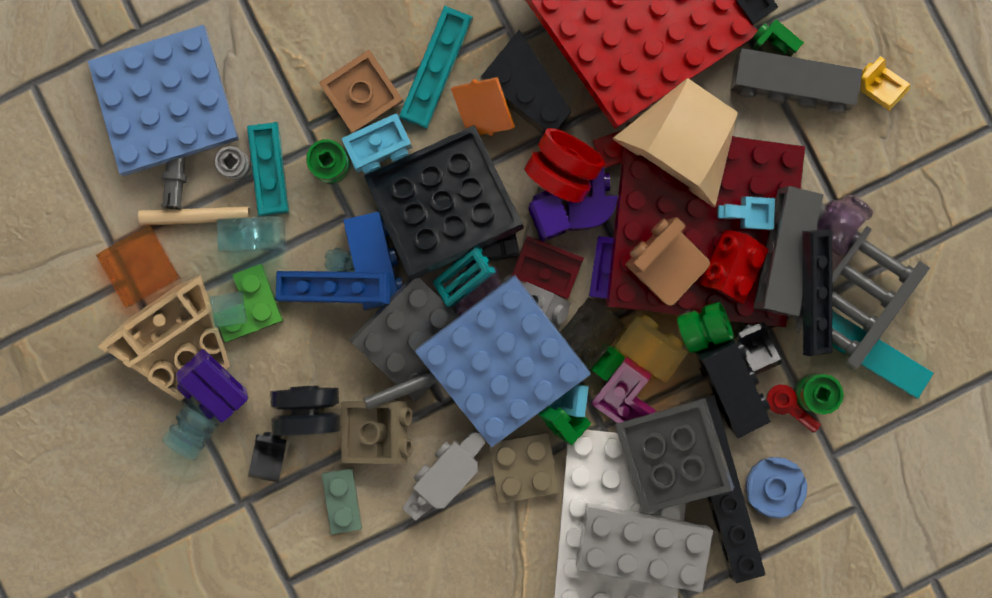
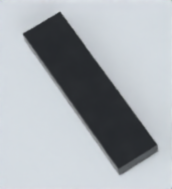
[803,229,833,356]

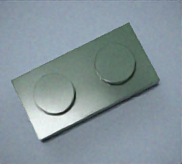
[322,468,362,534]

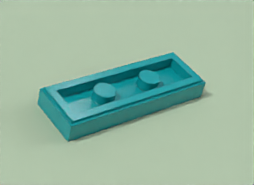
[247,122,290,217]

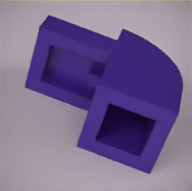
[567,167,618,231]

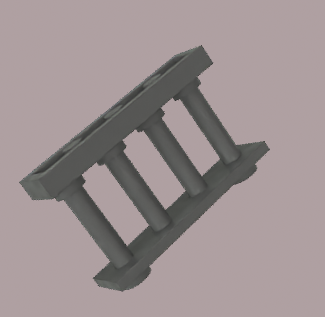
[793,226,930,371]

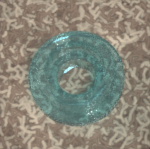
[324,248,354,272]

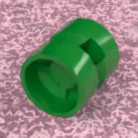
[306,139,350,184]
[677,301,733,354]
[795,373,844,415]

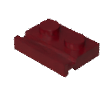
[511,236,584,300]

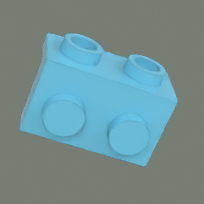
[341,113,413,174]

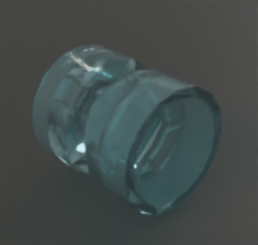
[162,402,219,460]

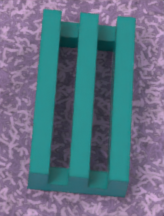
[433,247,496,307]

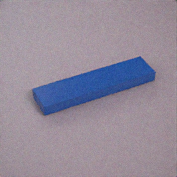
[275,271,391,304]

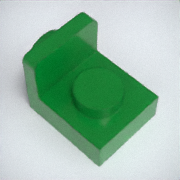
[752,19,804,57]
[538,406,591,446]

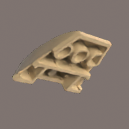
[612,78,738,207]
[98,275,230,401]

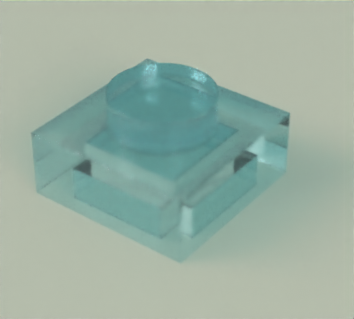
[210,292,248,328]

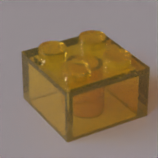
[610,315,688,383]

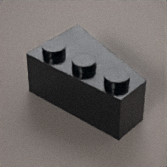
[480,30,571,135]
[694,340,771,438]

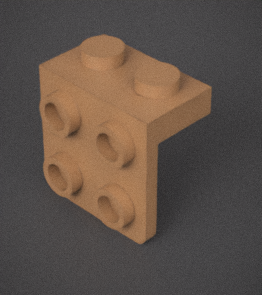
[625,217,710,306]

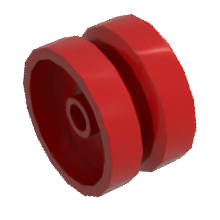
[524,128,605,203]

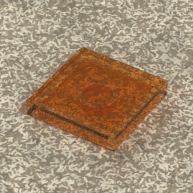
[96,225,181,308]

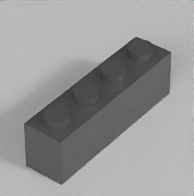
[730,48,862,114]
[753,186,824,316]

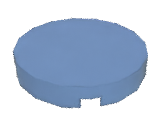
[745,457,807,518]

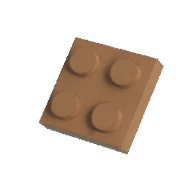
[319,49,404,133]

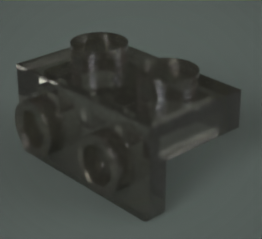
[560,297,625,371]

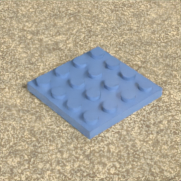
[88,24,239,176]
[415,275,591,447]

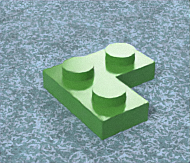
[215,264,284,342]

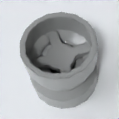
[214,146,250,180]

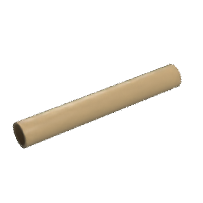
[138,206,250,226]

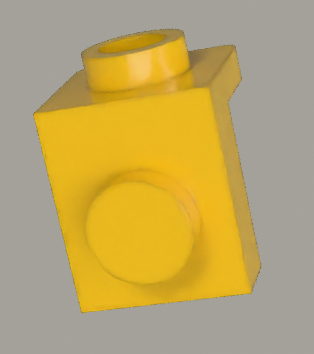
[861,56,910,111]

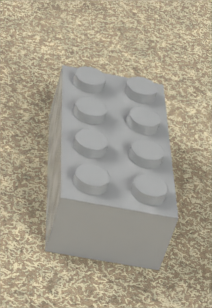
[576,503,713,593]

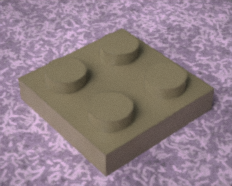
[489,432,559,504]

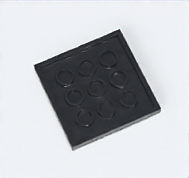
[364,125,524,281]

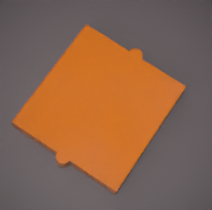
[451,77,515,136]

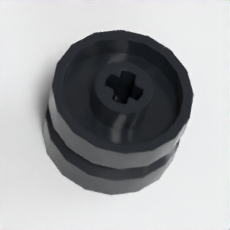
[270,385,341,436]

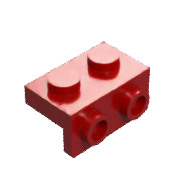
[700,229,769,305]

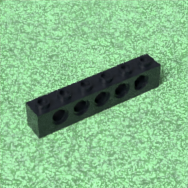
[680,393,766,583]

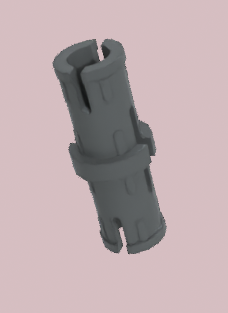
[161,157,187,209]

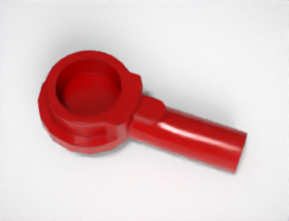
[766,384,821,433]

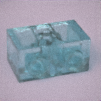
[217,216,286,253]

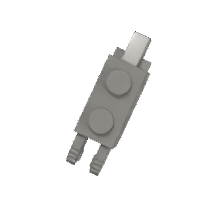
[403,430,486,520]

